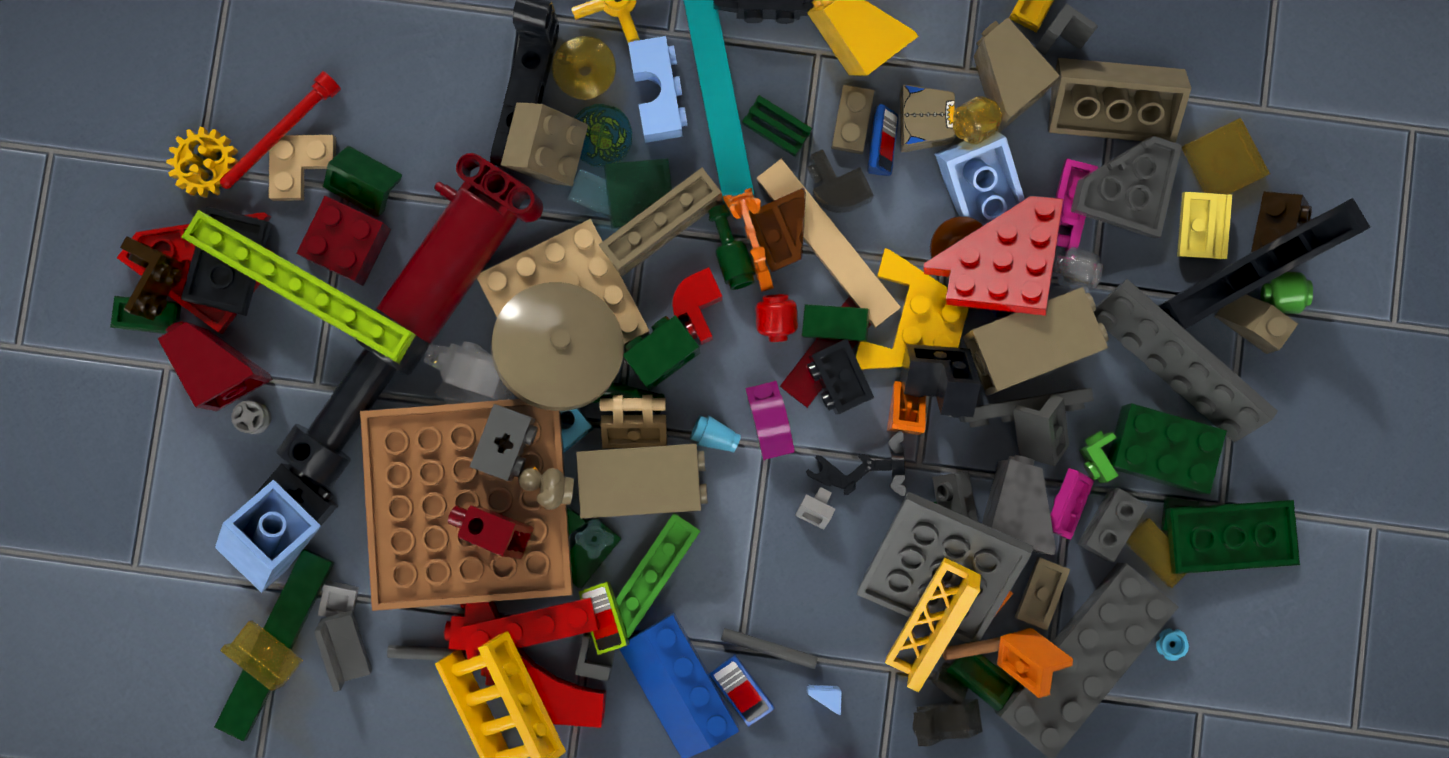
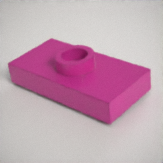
[1050,468,1094,540]

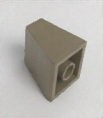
[973,18,1060,133]

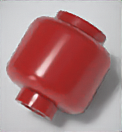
[755,294,798,342]

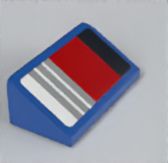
[867,104,899,176]
[709,654,775,727]

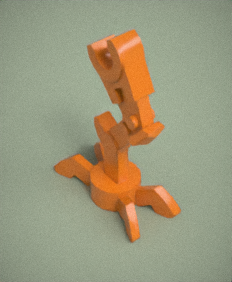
[723,188,774,292]

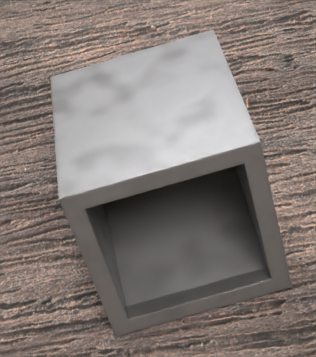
[982,455,1056,555]

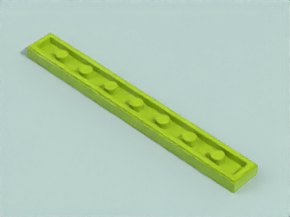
[181,210,416,363]

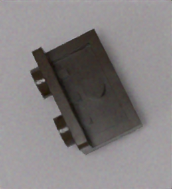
[1251,191,1312,252]

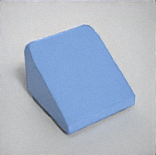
[807,685,842,715]

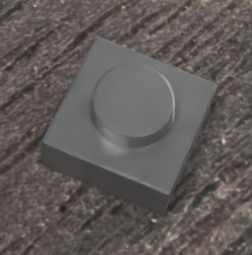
[318,580,359,617]

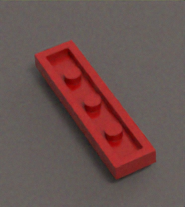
[461,597,599,660]

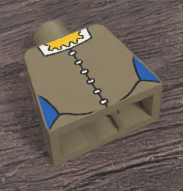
[900,85,973,152]

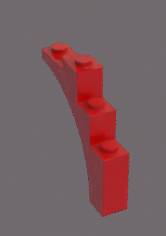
[444,601,606,728]

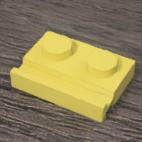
[1177,192,1232,259]

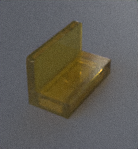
[220,620,303,691]

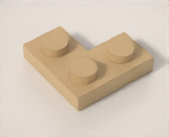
[269,135,336,201]

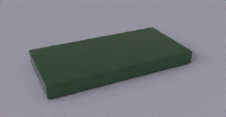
[1166,500,1300,574]

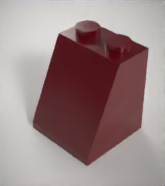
[157,321,273,411]

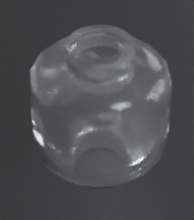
[1053,247,1104,293]

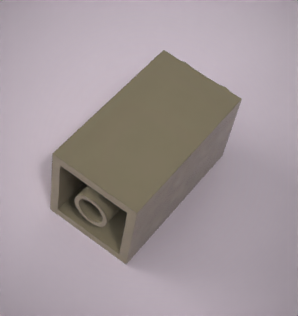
[963,287,1109,396]
[576,444,708,519]

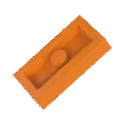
[997,628,1073,698]

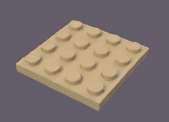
[477,219,649,345]

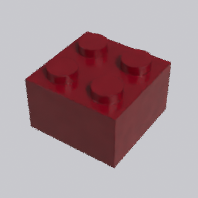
[296,196,391,286]

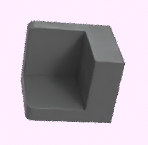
[575,633,616,681]

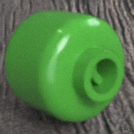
[1261,272,1313,314]

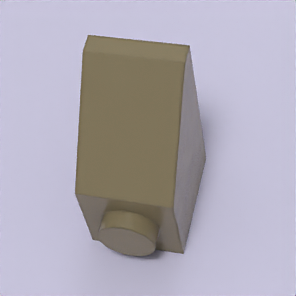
[1214,295,1298,354]

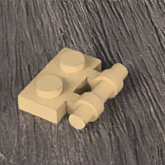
[600,395,667,449]

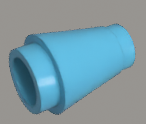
[690,415,741,453]

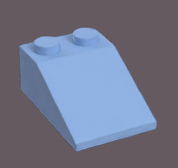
[935,129,1025,226]

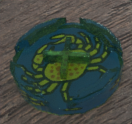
[574,103,633,168]

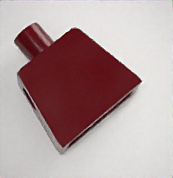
[448,505,534,559]

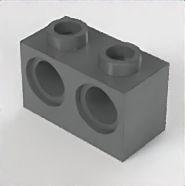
[1077,488,1148,562]

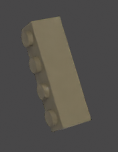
[1048,58,1191,143]

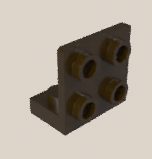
[120,236,185,321]

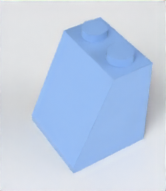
[215,480,321,593]

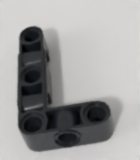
[490,0,559,169]

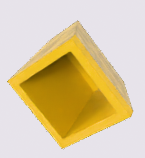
[807,0,919,76]

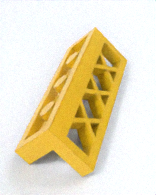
[885,557,981,693]

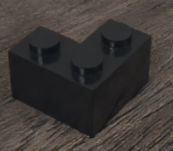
[900,344,981,418]

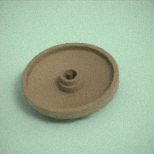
[491,282,624,411]

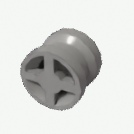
[231,401,271,434]

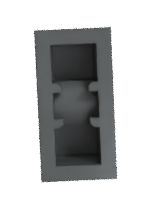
[470,404,538,482]

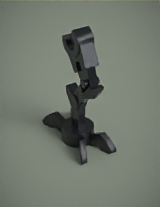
[806,431,906,497]

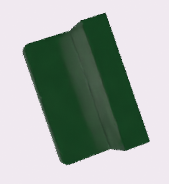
[323,146,402,217]

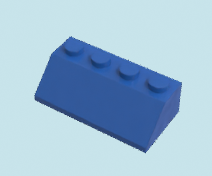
[619,613,739,758]

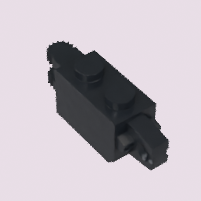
[713,0,814,24]

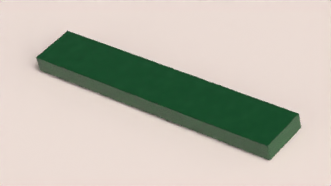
[214,549,334,742]

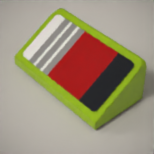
[578,581,630,655]

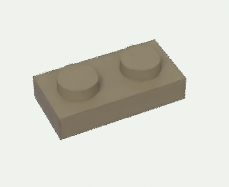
[831,85,875,154]
[1014,557,1070,631]

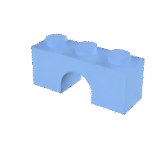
[628,36,687,143]

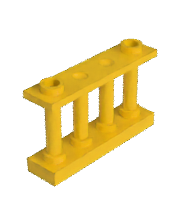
[435,631,566,758]

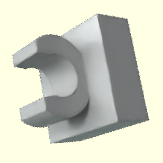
[795,487,835,530]

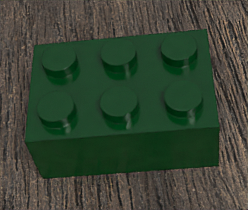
[1108,403,1227,494]

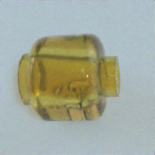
[953,96,1002,144]

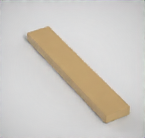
[756,158,901,328]

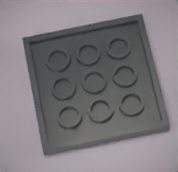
[856,492,1033,643]

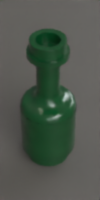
[708,205,755,290]

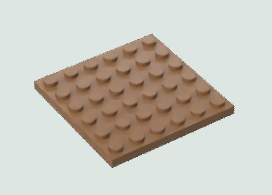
[360,399,573,611]

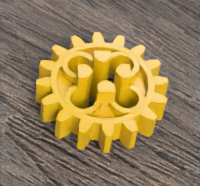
[166,127,238,198]

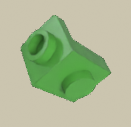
[1079,431,1118,483]

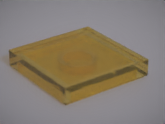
[1182,118,1270,195]

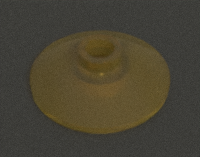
[552,36,616,99]

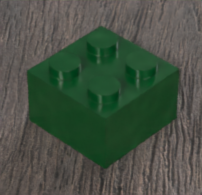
[623,315,700,391]

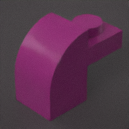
[745,381,795,460]

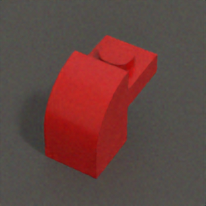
[672,267,723,345]

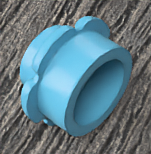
[1156,628,1189,661]

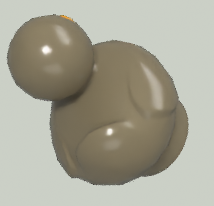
[518,466,574,510]

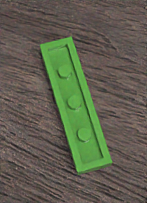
[616,513,701,639]

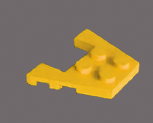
[855,248,969,370]

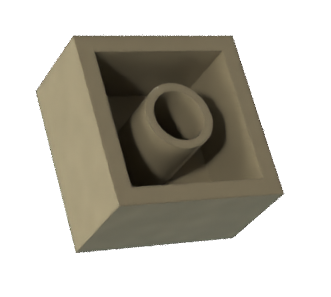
[501,102,588,186]

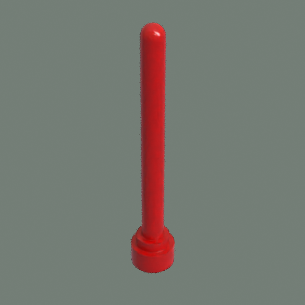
[220,71,341,189]

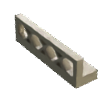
[599,167,723,277]

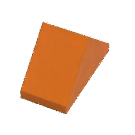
[887,381,926,435]

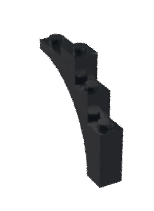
[1158,198,1370,329]

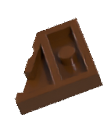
[749,188,806,272]

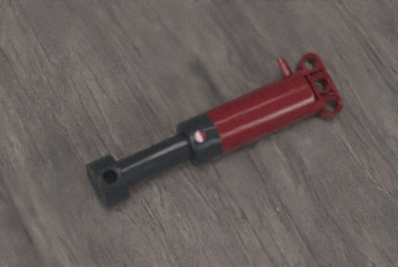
[277,153,543,487]

